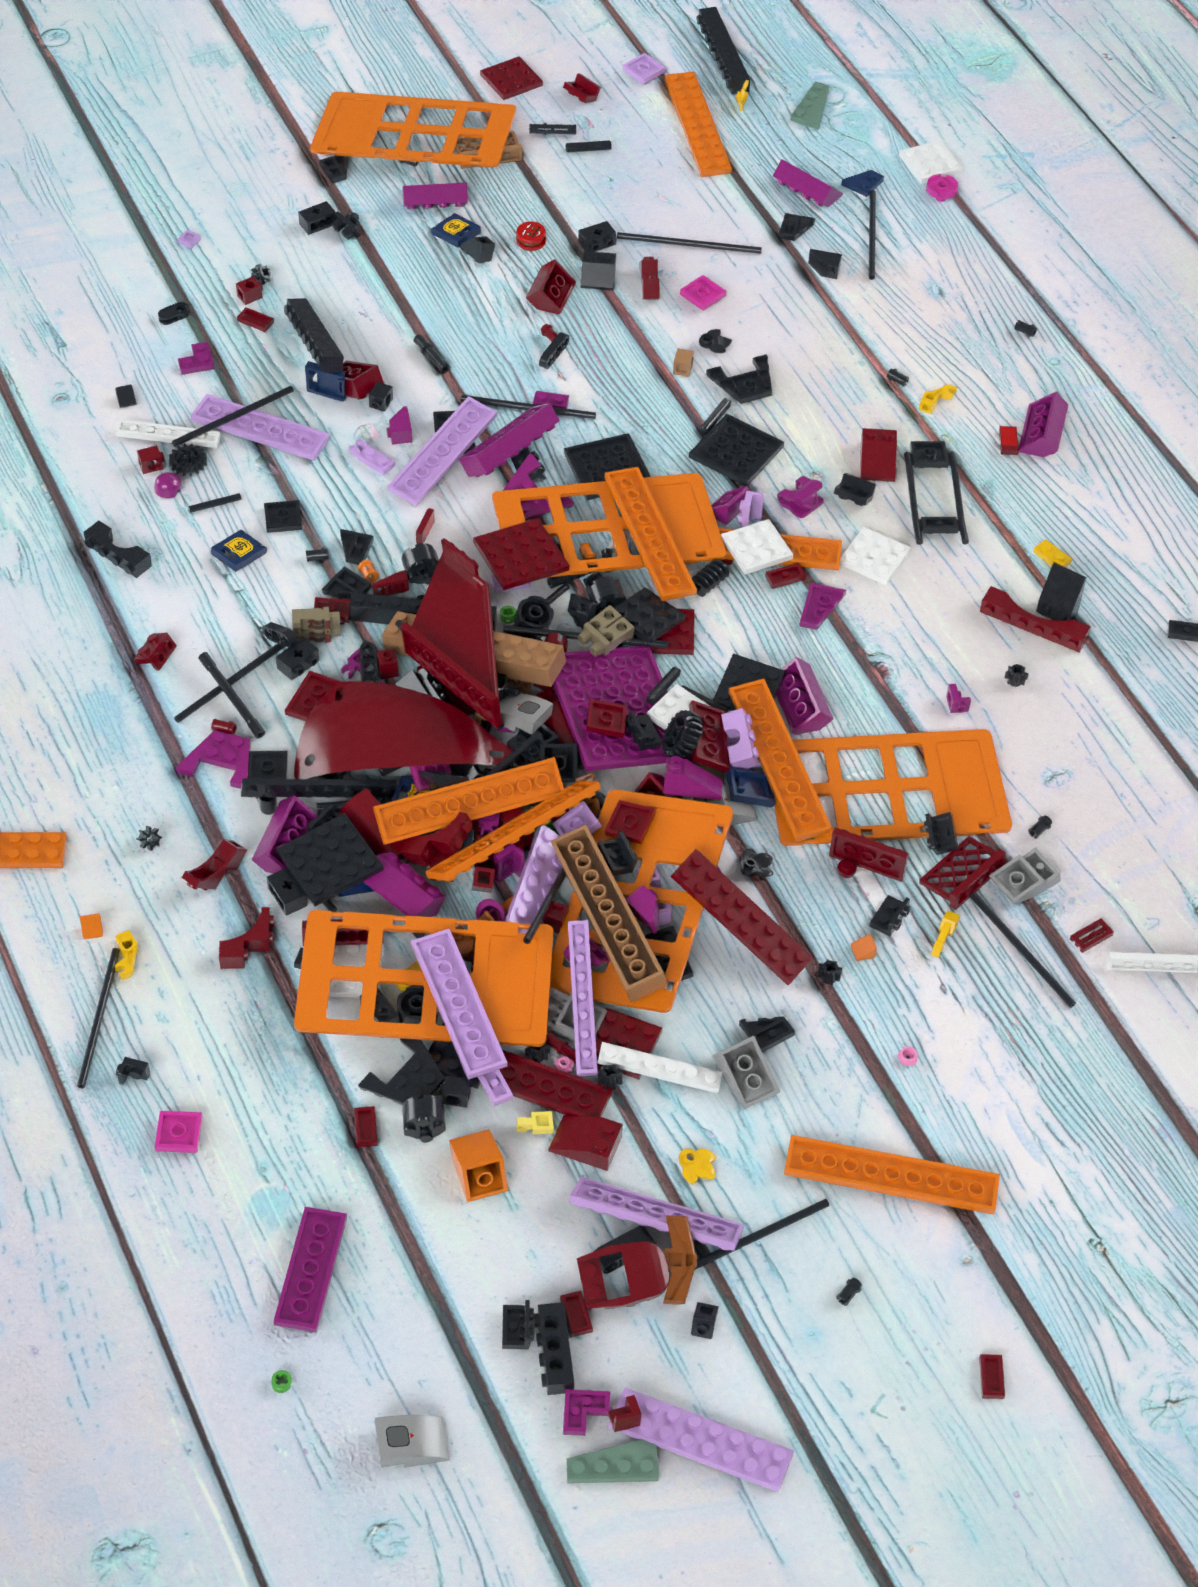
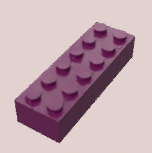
[459,403,560,477]

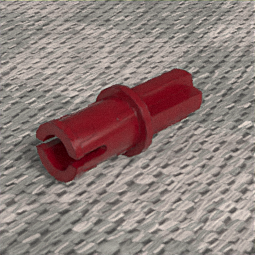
[546,1031,576,1063]

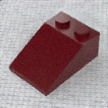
[343,360,384,400]
[860,428,897,482]
[548,1115,623,1171]

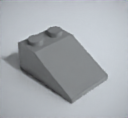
[712,1036,780,1110]

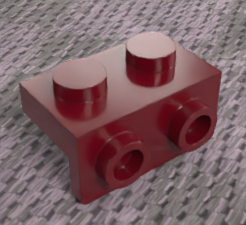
[563,73,601,103]
[314,597,350,625]
[134,632,177,671]

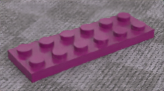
[273,1207,347,1333]

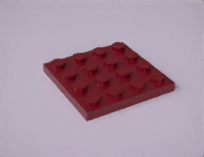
[473,518,570,590]

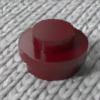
[837,859,857,878]

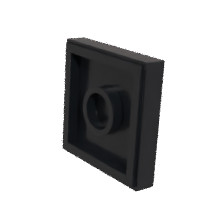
[264,500,302,533]
[248,751,288,779]

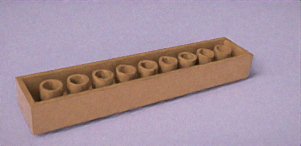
[381,611,566,687]
[551,825,668,1002]

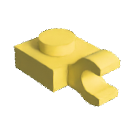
[516,1111,554,1134]

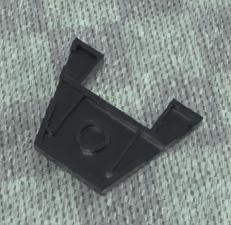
[706,354,772,404]
[358,1038,445,1105]

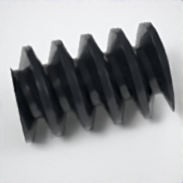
[692,559,730,597]

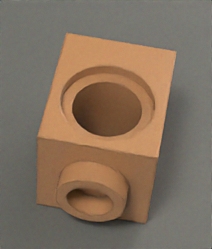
[673,348,694,377]

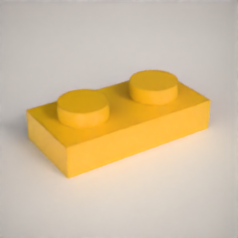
[1033,539,1072,567]

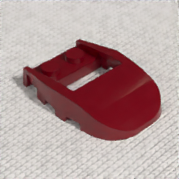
[576,1241,669,1310]

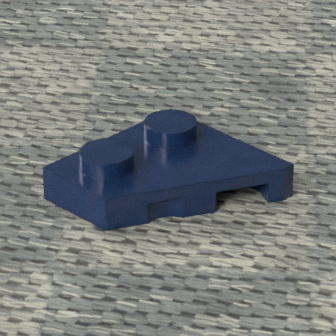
[841,170,884,197]

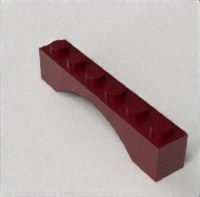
[980,586,1091,653]

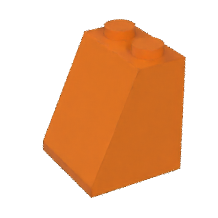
[449,1129,508,1202]

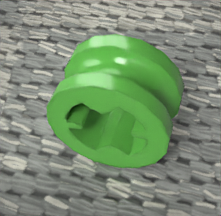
[500,605,516,624]
[272,1370,292,1393]

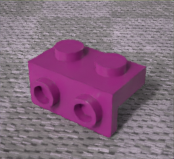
[494,844,525,883]

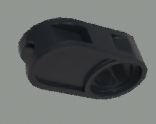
[158,302,190,325]

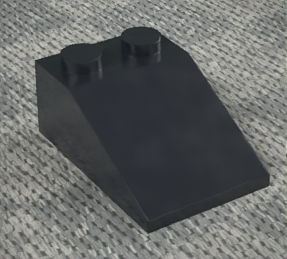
[1036,562,1087,621]

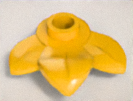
[736,80,749,111]
[678,1148,716,1185]

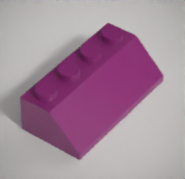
[773,159,843,207]
[402,182,468,210]
[1019,391,1068,457]
[776,657,834,735]
[251,795,318,874]
[363,852,446,917]

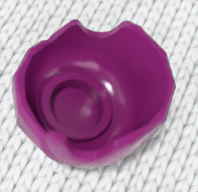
[154,472,182,498]

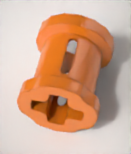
[358,560,379,583]

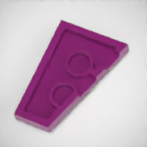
[799,583,846,630]

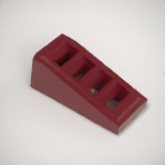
[372,570,409,596]

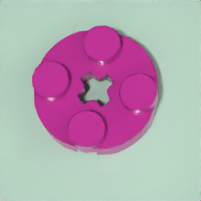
[926,174,958,202]

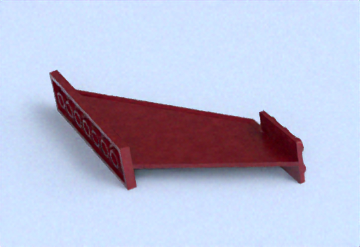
[400,538,502,728]

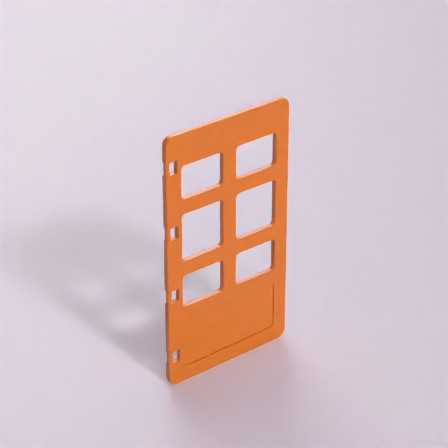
[310,92,516,167]
[492,473,726,577]
[774,729,1012,846]
[550,790,734,1013]
[294,910,553,1047]

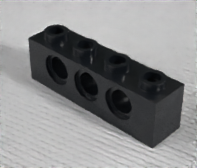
[534,1302,574,1395]

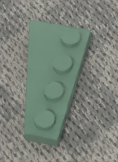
[790,81,829,130]
[567,1439,659,1483]

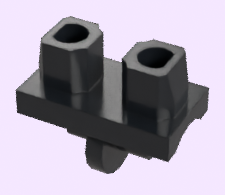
[331,211,361,240]

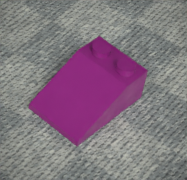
[663,756,722,800]

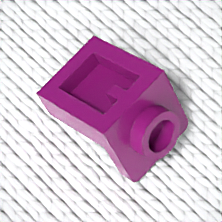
[946,684,971,713]

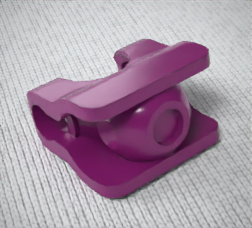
[777,476,824,518]

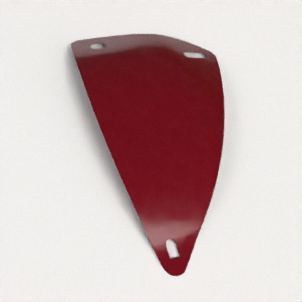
[294,681,515,779]

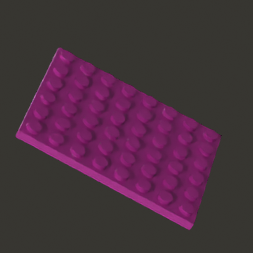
[553,646,693,772]

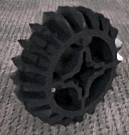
[662,710,703,759]

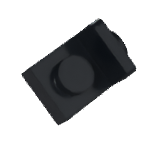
[116,1057,150,1085]
[691,1302,719,1339]

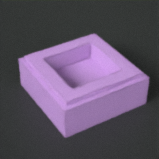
[178,230,201,249]

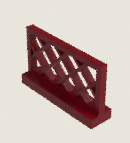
[919,836,1006,910]

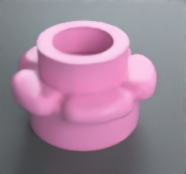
[898,1047,918,1066]
[554,1056,574,1074]

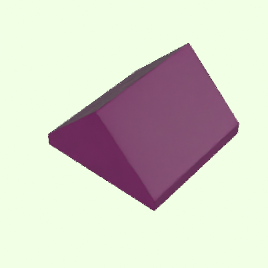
[711,486,749,525]

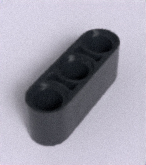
[594,1225,656,1274]

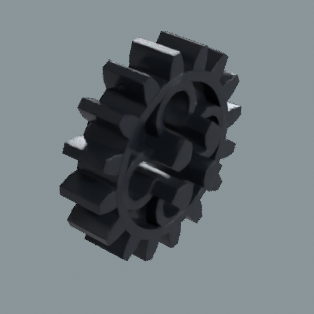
[169,444,207,476]

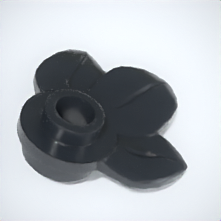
[699,329,732,353]
[740,849,774,877]

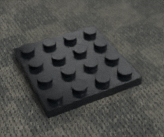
[689,414,784,486]
[564,433,651,501]
[276,813,384,907]

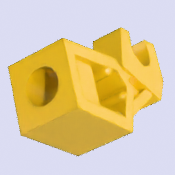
[919,384,957,414]
[931,911,961,958]
[115,930,139,981]

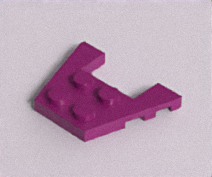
[503,453,574,521]
[176,730,250,789]

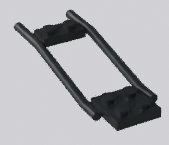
[904,441,969,545]

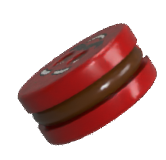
[516,221,546,251]

